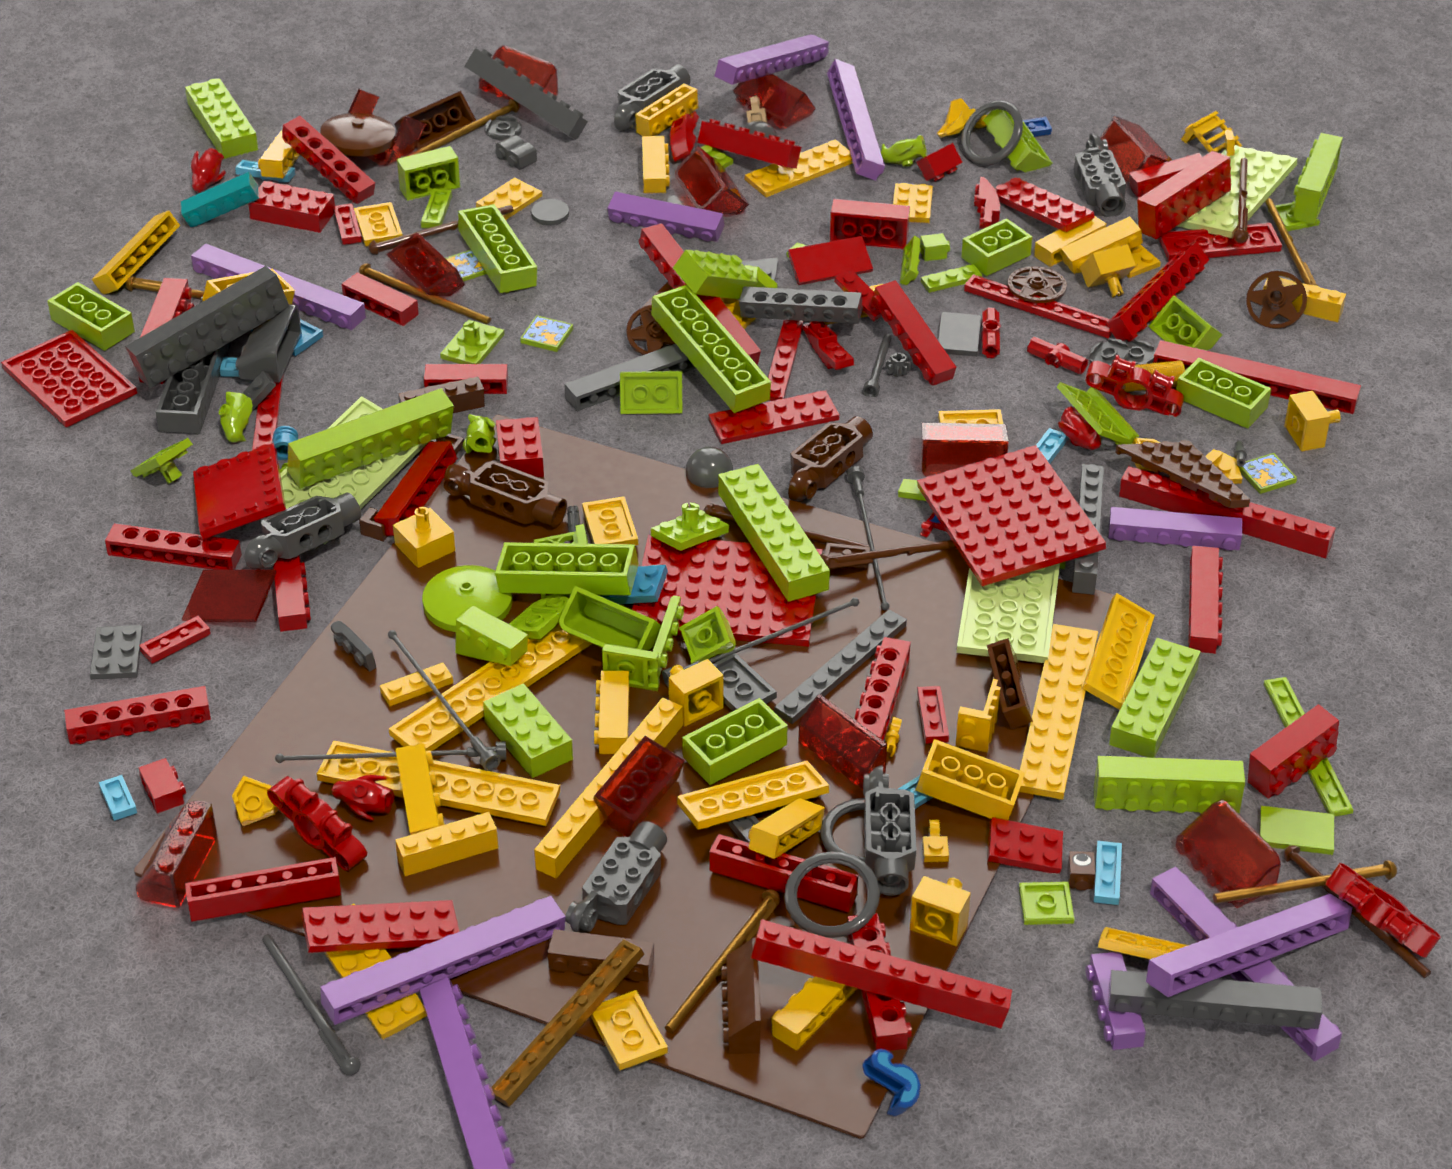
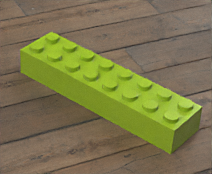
[651,285,771,413]
[287,388,454,489]
[718,464,830,602]

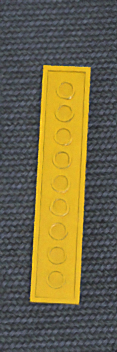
[389,624,592,751]
[1019,624,1098,800]
[317,740,560,826]

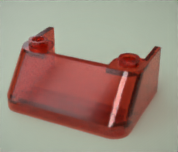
[348,89,426,166]

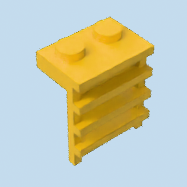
[1181,111,1242,152]
[955,679,1001,753]

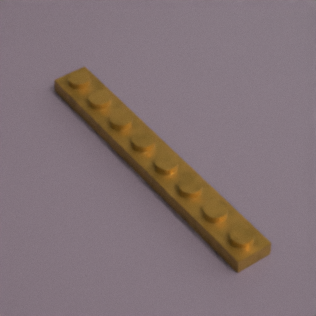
[491,939,645,1107]

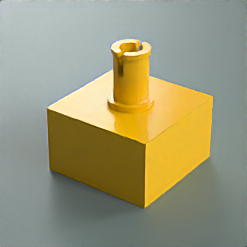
[1080,244,1136,298]
[1284,391,1341,451]
[393,507,455,568]
[669,659,723,727]
[910,876,971,946]

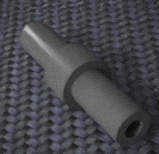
[1234,441,1247,467]

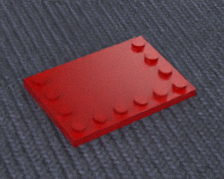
[1,330,137,427]
[193,443,286,539]

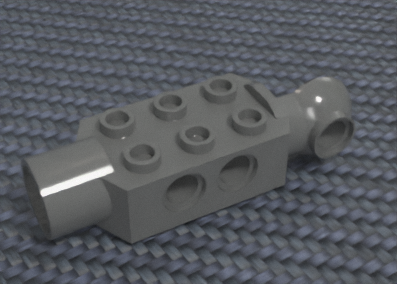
[614,65,691,131]
[1074,134,1126,217]
[244,492,361,570]
[863,765,916,896]
[565,822,667,933]

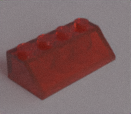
[386,232,465,296]
[798,694,887,789]
[593,735,685,837]

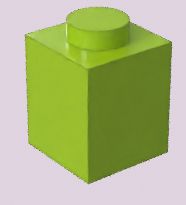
[920,233,950,261]

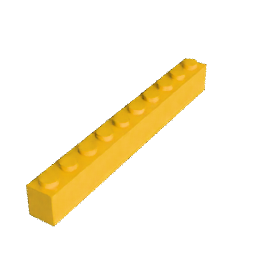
[534,698,683,879]

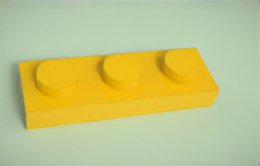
[380,663,453,706]

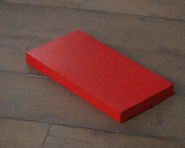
[788,236,873,285]

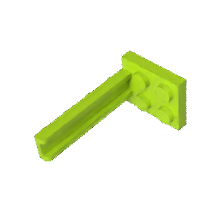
[602,596,684,691]

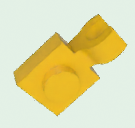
[922,820,949,862]

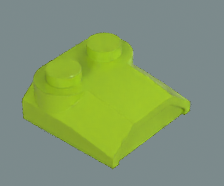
[679,606,736,664]

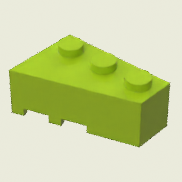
[455,606,528,666]

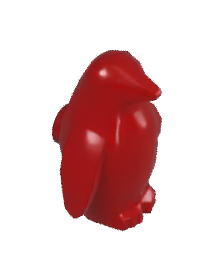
[191,148,226,193]
[1058,406,1101,450]
[332,775,395,821]

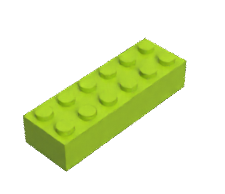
[185,78,258,159]
[1291,133,1343,224]
[458,204,537,293]
[495,542,639,595]
[1109,638,1201,758]
[1093,756,1245,815]

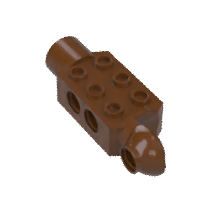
[788,416,873,501]
[443,461,567,528]

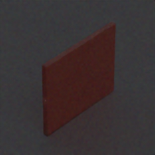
[182,570,277,622]

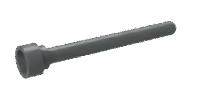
[862,334,891,397]

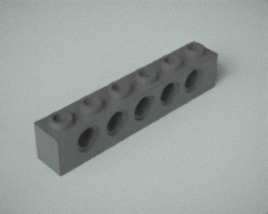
[739,287,863,324]

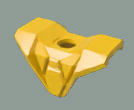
[937,99,987,137]

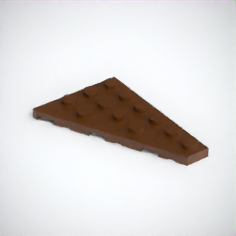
[1115,440,1250,508]

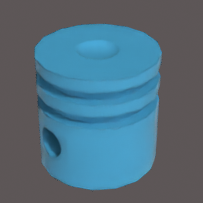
[272,426,298,460]

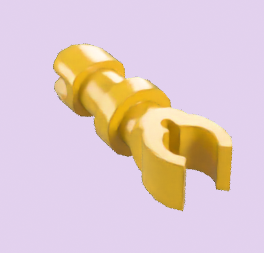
[883,717,902,757]

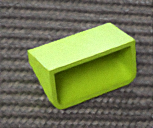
[559,586,661,651]

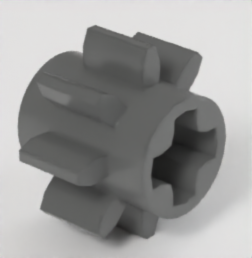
[886,353,911,377]

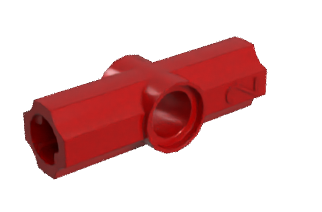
[981,308,1001,358]
[1027,336,1088,374]

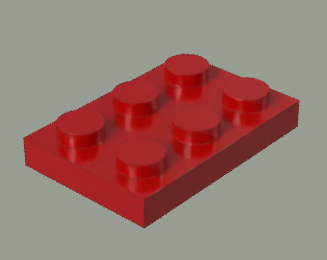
[987,817,1063,874]

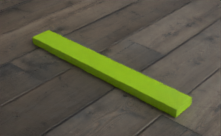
[1264,677,1354,817]

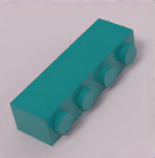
[181,172,259,227]

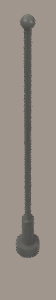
[847,466,890,610]
[662,598,859,688]
[388,630,501,771]
[275,741,506,763]

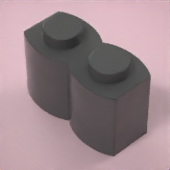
[496,135,537,170]

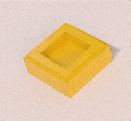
[1225,130,1235,156]

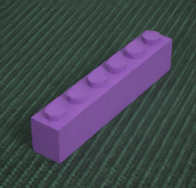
[607,192,724,242]
[1108,507,1242,550]

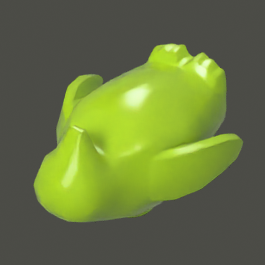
[880,135,927,167]
[219,391,253,443]
[463,414,497,453]

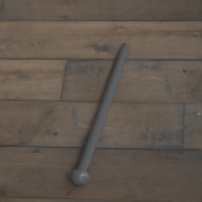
[262,934,361,1075]

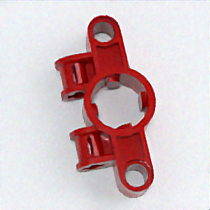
[1085,354,1184,417]
[267,776,367,871]
[1325,863,1441,958]

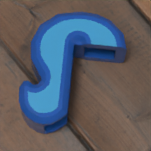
[862,1049,921,1116]

